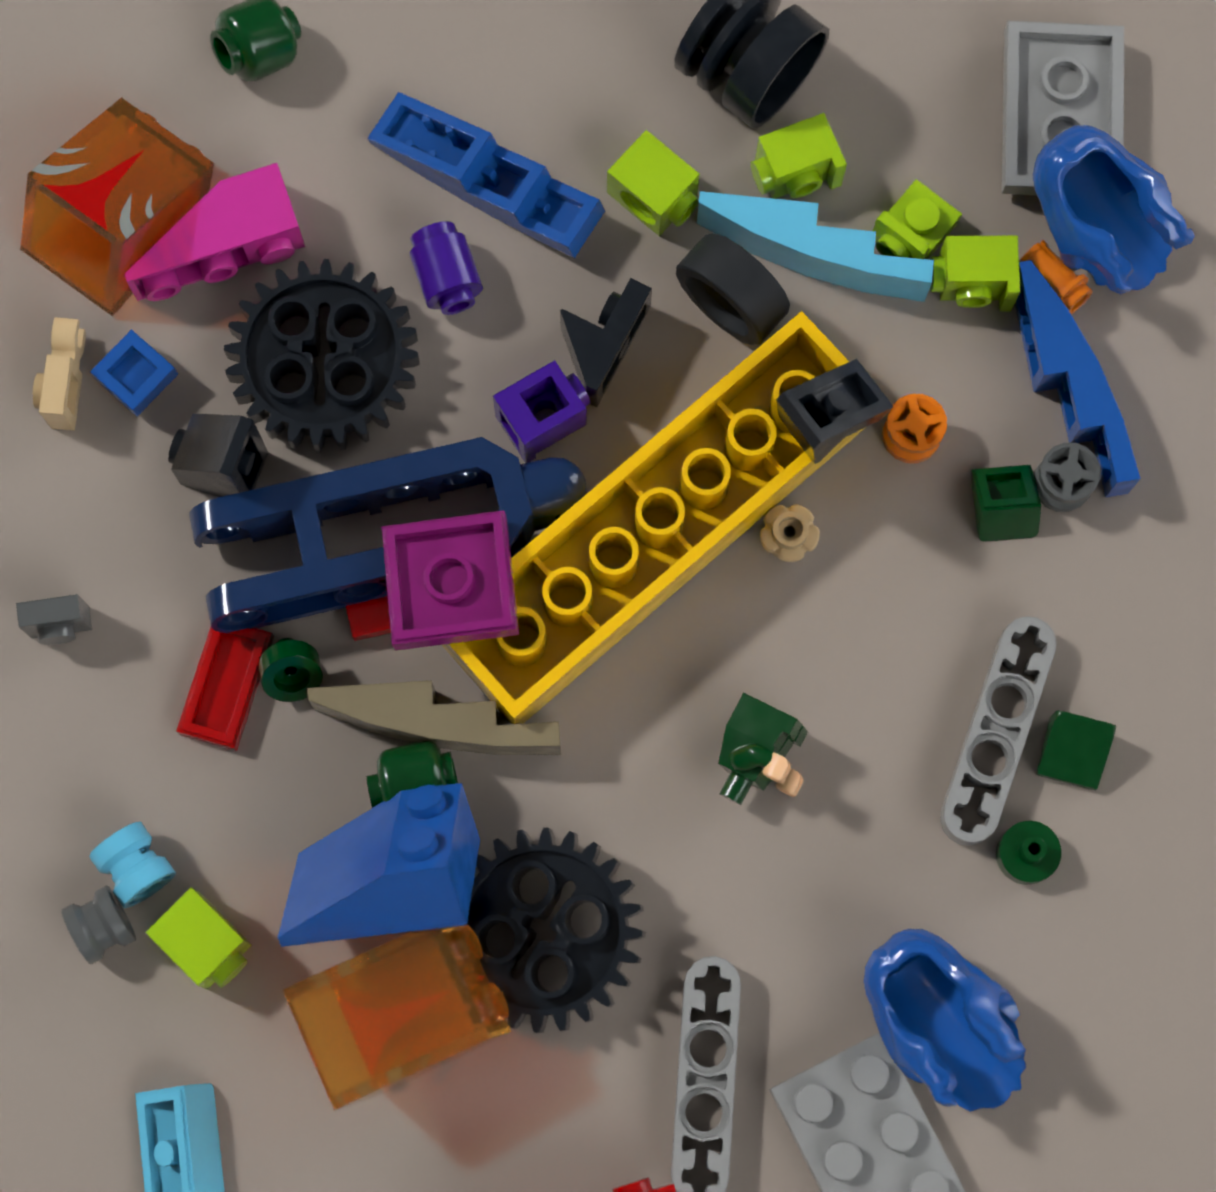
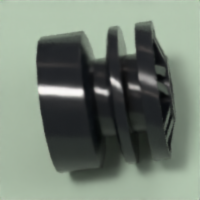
[674,0,830,128]

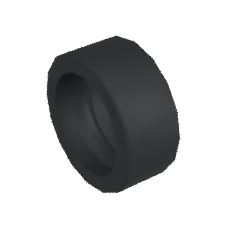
[676,233,790,345]

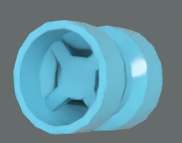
[89,821,176,909]

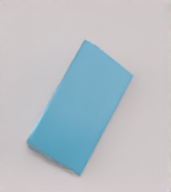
[135,1083,225,1192]

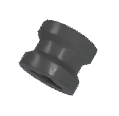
[1034,443,1101,512]
[62,885,136,964]

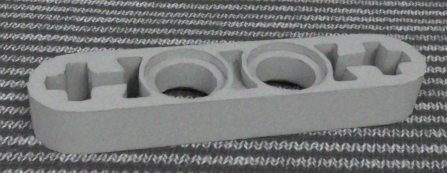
[940,616,1057,846]
[671,956,741,1192]

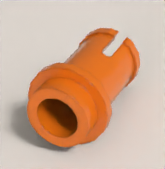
[1019,240,1093,314]

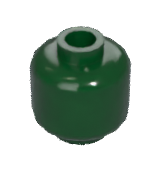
[210,0,301,81]
[366,741,458,808]

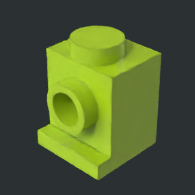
[750,113,847,199]
[930,235,1020,311]

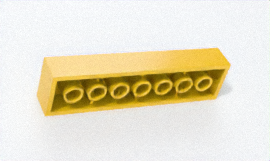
[442,311,866,724]

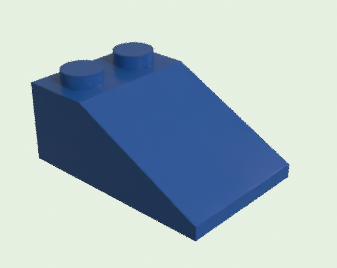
[278,783,480,947]

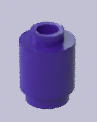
[409,221,483,315]

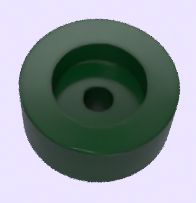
[259,638,323,702]
[996,821,1062,885]

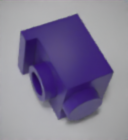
[493,360,591,463]

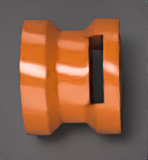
[882,394,947,463]

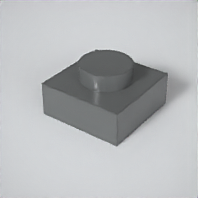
[16,594,92,645]

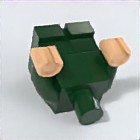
[718,692,808,805]

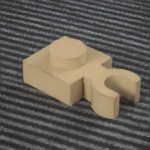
[33,317,86,431]

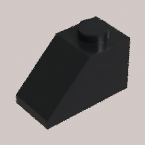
[168,414,269,497]

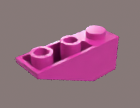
[125,163,305,301]

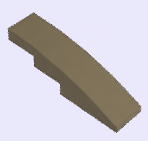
[307,680,561,755]

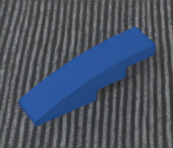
[367,92,605,258]
[1015,260,1141,498]

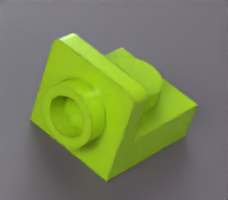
[873,179,962,260]

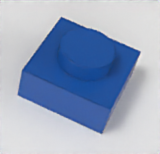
[90,329,178,417]

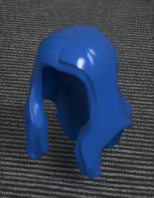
[1033,125,1195,294]
[863,929,1026,1112]

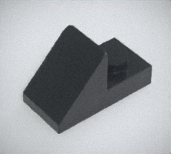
[560,278,652,407]
[776,359,894,464]

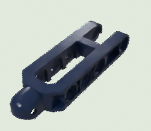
[189,437,587,633]

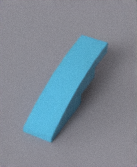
[697,191,934,302]

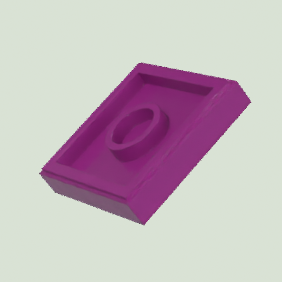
[382,510,519,651]

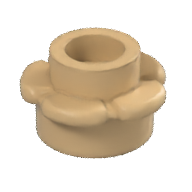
[760,504,820,562]

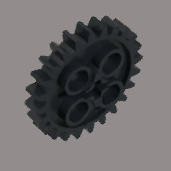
[224,259,420,452]
[442,827,646,1033]

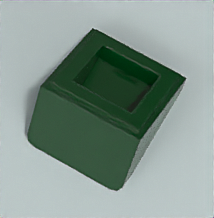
[971,465,1042,542]
[1036,710,1116,791]

